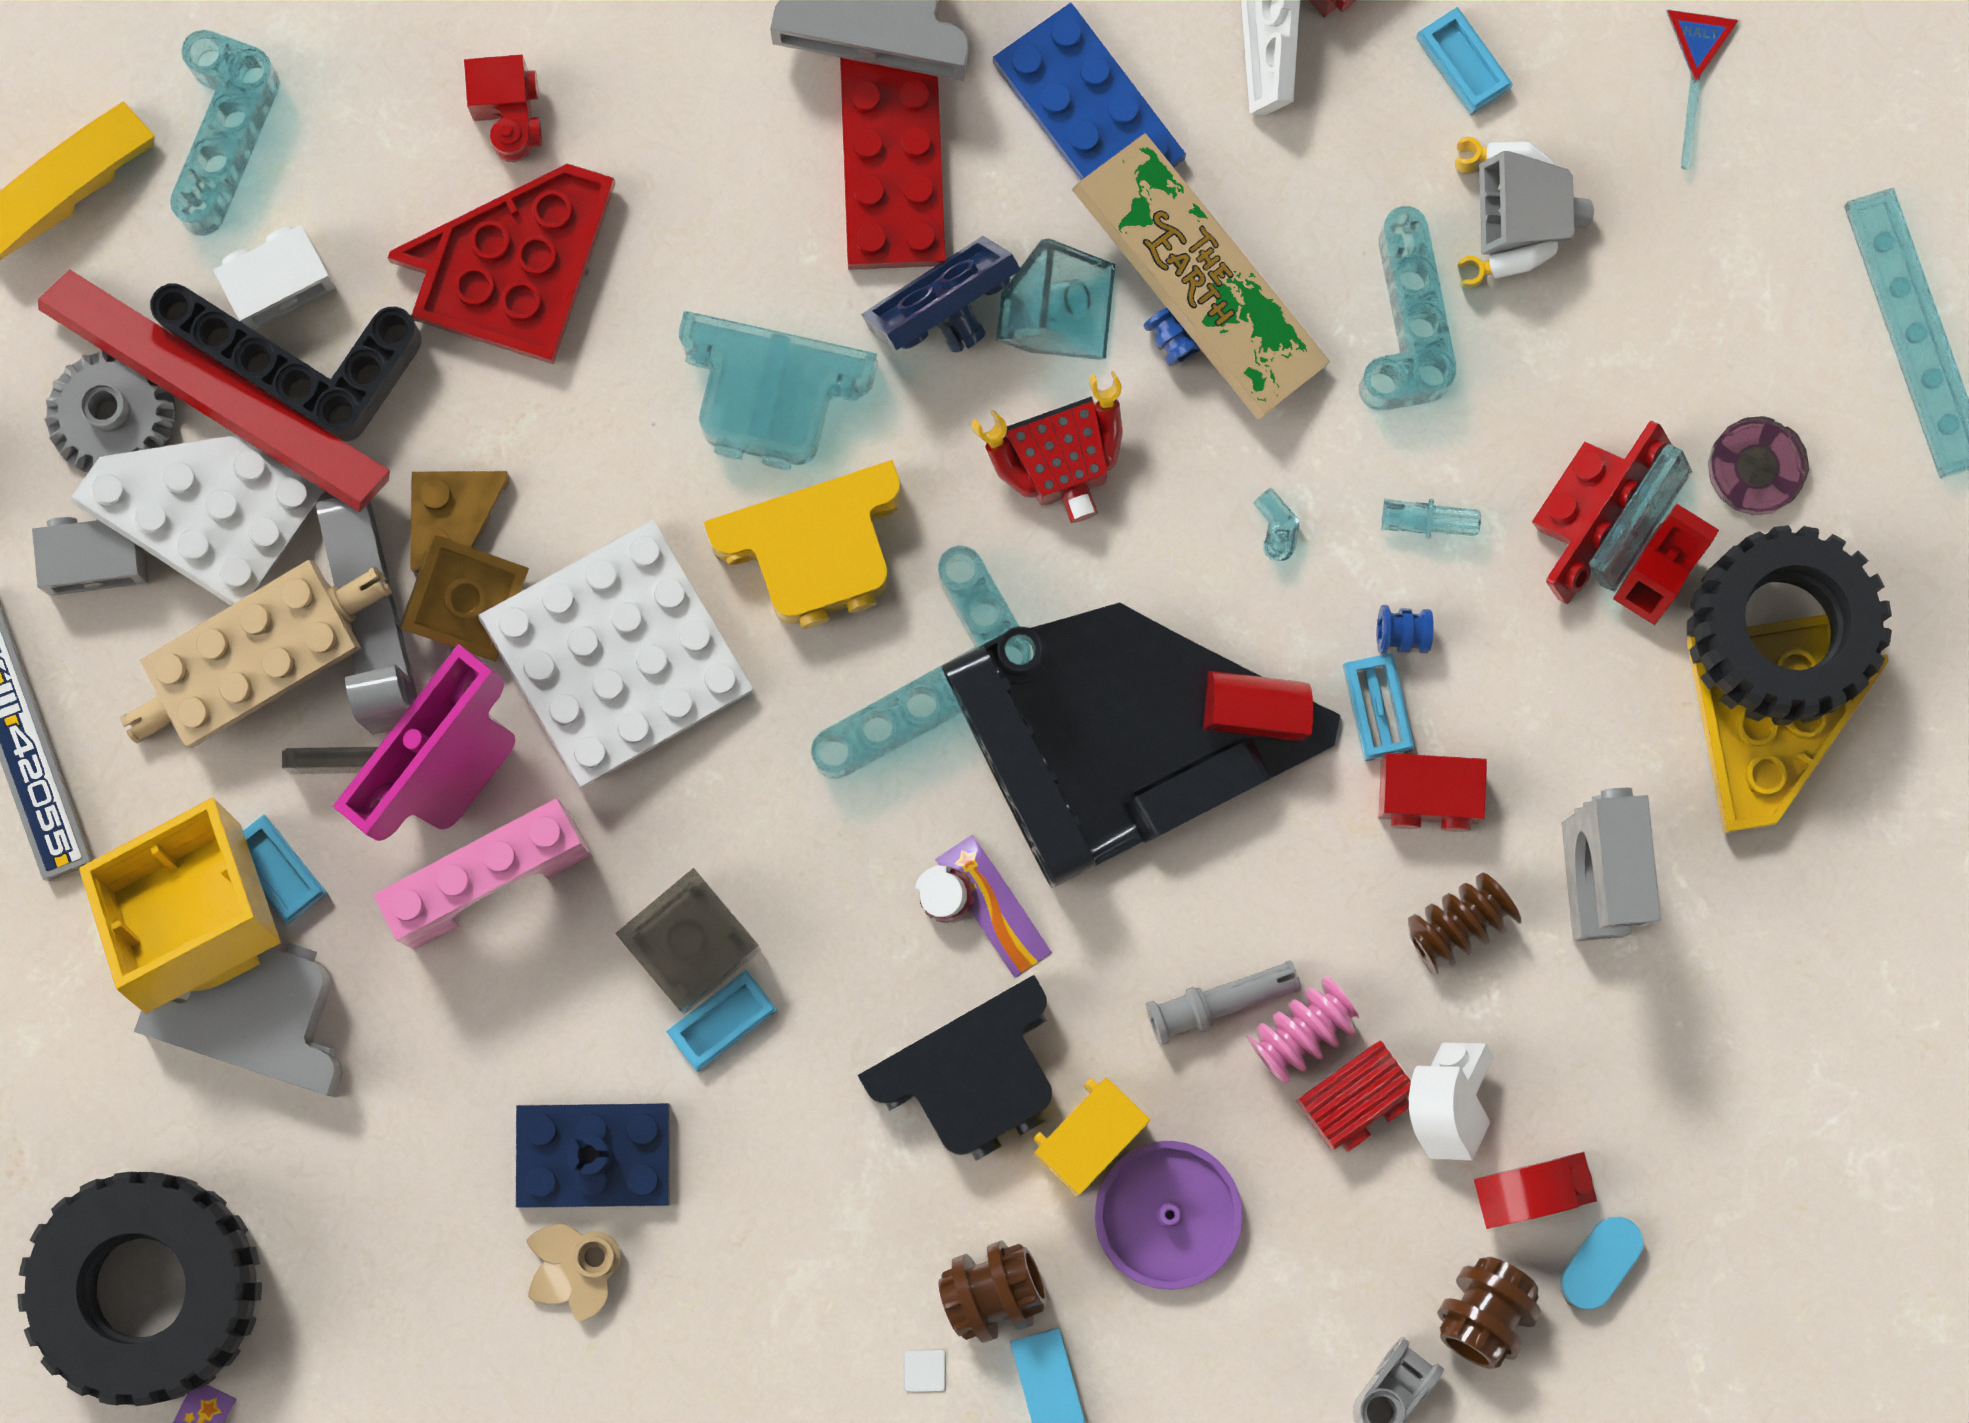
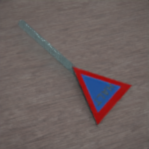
[1666,10,1739,170]

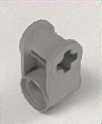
[1353,1337,1444,1423]

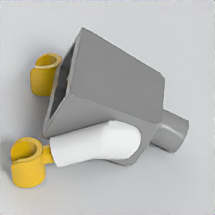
[1455,136,1594,289]

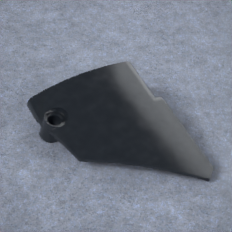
[941,602,1340,888]

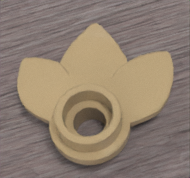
[526,1224,621,1322]

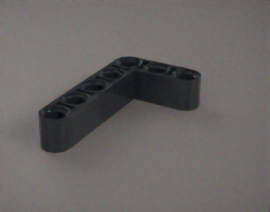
[150,283,421,442]

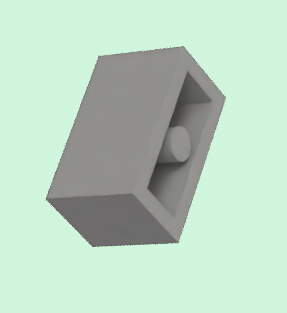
[32,517,148,596]

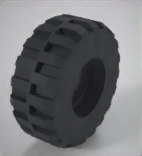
[17,1171,262,1406]

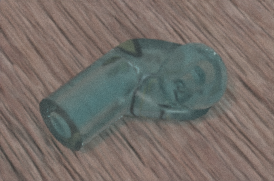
[1253,487,1300,561]

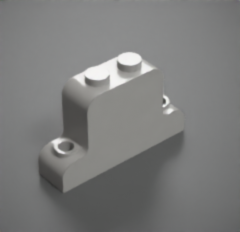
[770,0,968,81]
[134,943,343,1097]

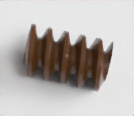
[1408,872,1522,975]

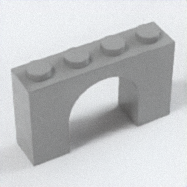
[1561,787,1661,941]

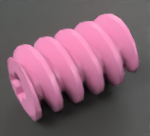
[1246,976,1359,1084]

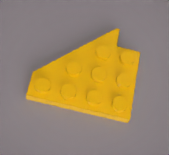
[1686,614,1889,833]

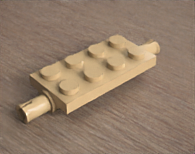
[120,560,392,748]

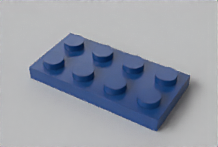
[993,2,1186,180]

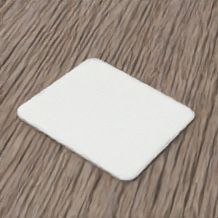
[904,1350,945,1392]

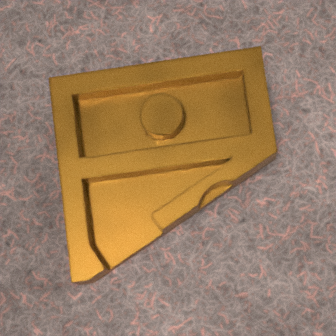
[410,471,509,573]

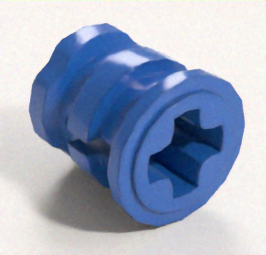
[1143,307,1201,366]
[1376,605,1434,654]

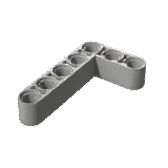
[316,497,417,735]

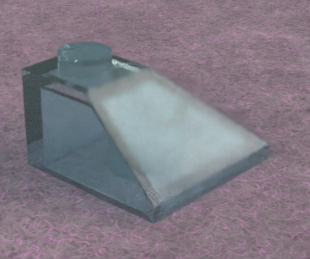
[996,238,1115,360]

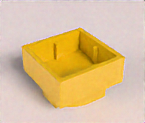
[79,797,281,1014]

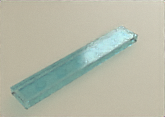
[1844,187,1969,479]

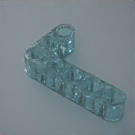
[811,545,1032,779]

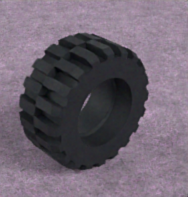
[1687,525,1892,725]

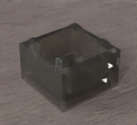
[615,868,762,1015]

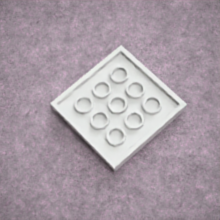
[479,520,753,790]

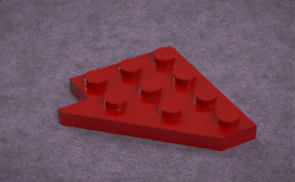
[388,163,616,364]

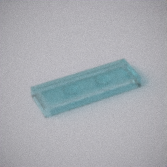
[1589,444,1693,593]

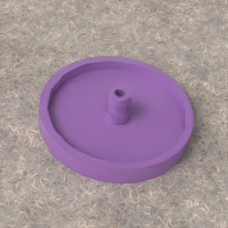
[1095,1141,1242,1289]

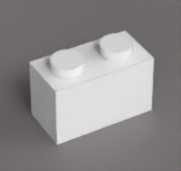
[213,225,336,330]

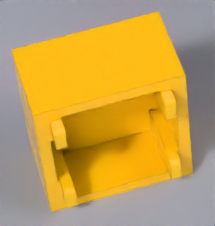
[1033,1077,1151,1196]

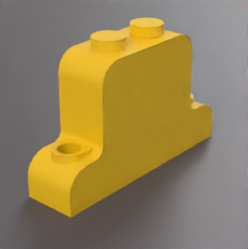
[703,460,900,629]

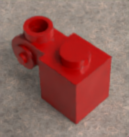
[464,54,542,163]

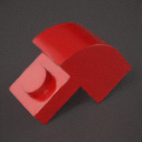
[1613,503,1719,626]
[1474,1152,1597,1229]

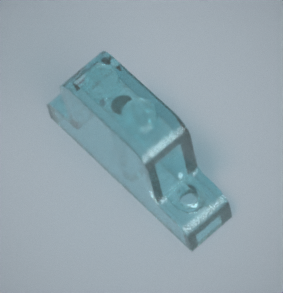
[679,311,878,470]

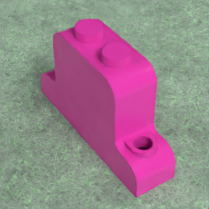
[332,644,515,841]

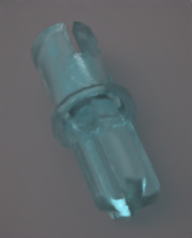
[1381,498,1481,538]

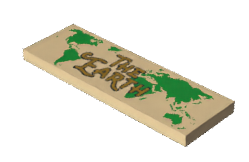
[1072,133,1330,420]

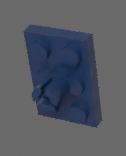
[861,236,1021,353]
[516,1103,670,1208]

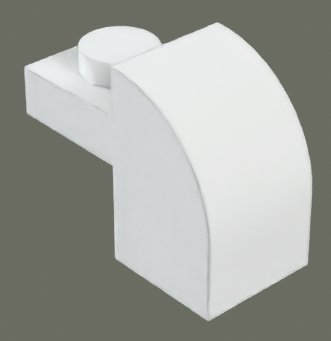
[1409,1043,1494,1161]

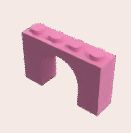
[373,798,592,950]

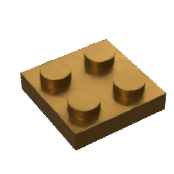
[399,534,529,662]

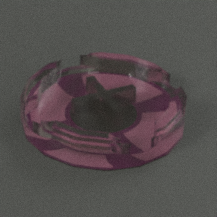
[1708,416,1809,515]

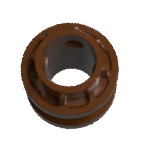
[938,1240,1047,1343]
[1437,1257,1541,1369]

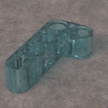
[170,30,280,236]
[1359,206,1456,410]

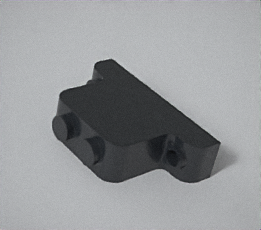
[857,975,1052,1161]

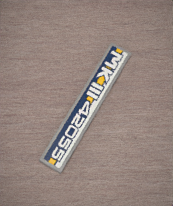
[0,603,93,881]

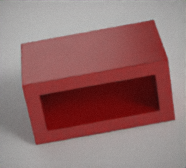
[1203,671,1313,741]

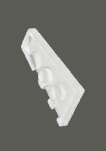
[1241,0,1300,116]

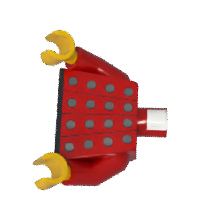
[972,371,1123,523]

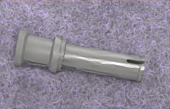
[1146,960,1301,1046]

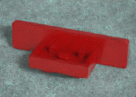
[1532,420,1672,604]

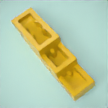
[0,101,155,260]

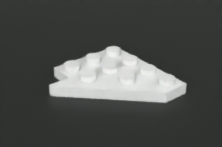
[71,435,325,606]

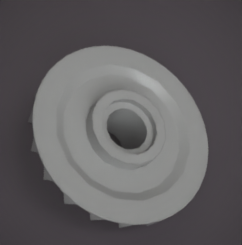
[44,350,175,473]

